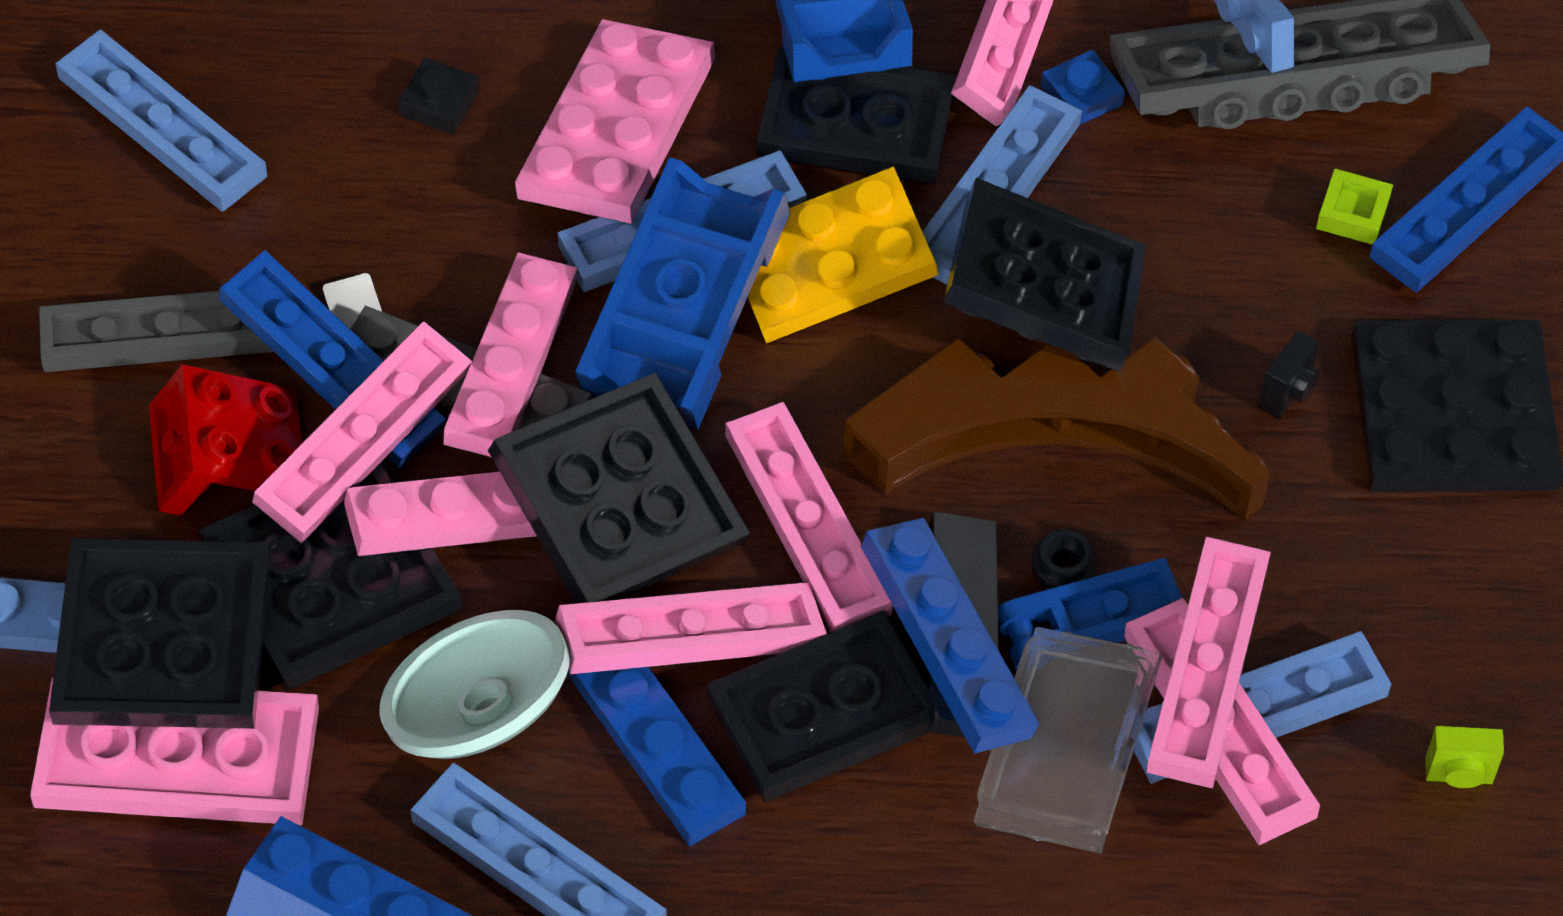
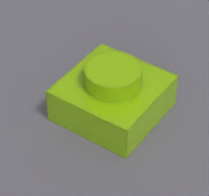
[1316,169,1393,245]
[1425,726,1504,788]

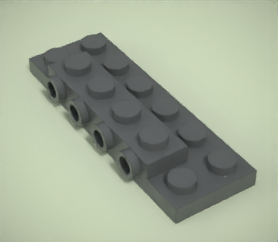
[1109,0,1490,129]

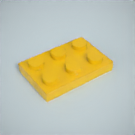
[748,167,939,344]

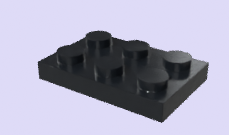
[756,48,955,184]
[707,611,931,803]

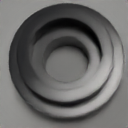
[1031,529,1097,589]

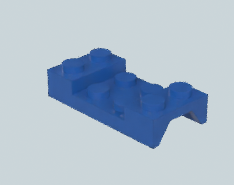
[774,0,913,82]
[575,157,790,430]

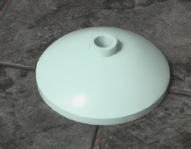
[380,610,570,759]

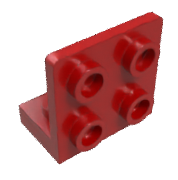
[148,364,302,516]

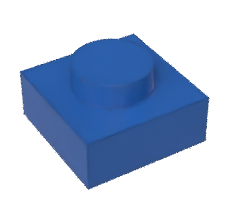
[1041,50,1125,125]

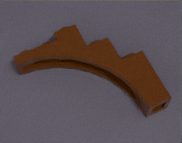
[843,337,1271,520]

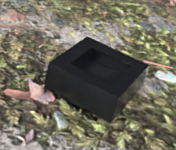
[398,57,479,135]
[1258,330,1320,419]

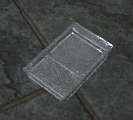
[973,627,1163,854]

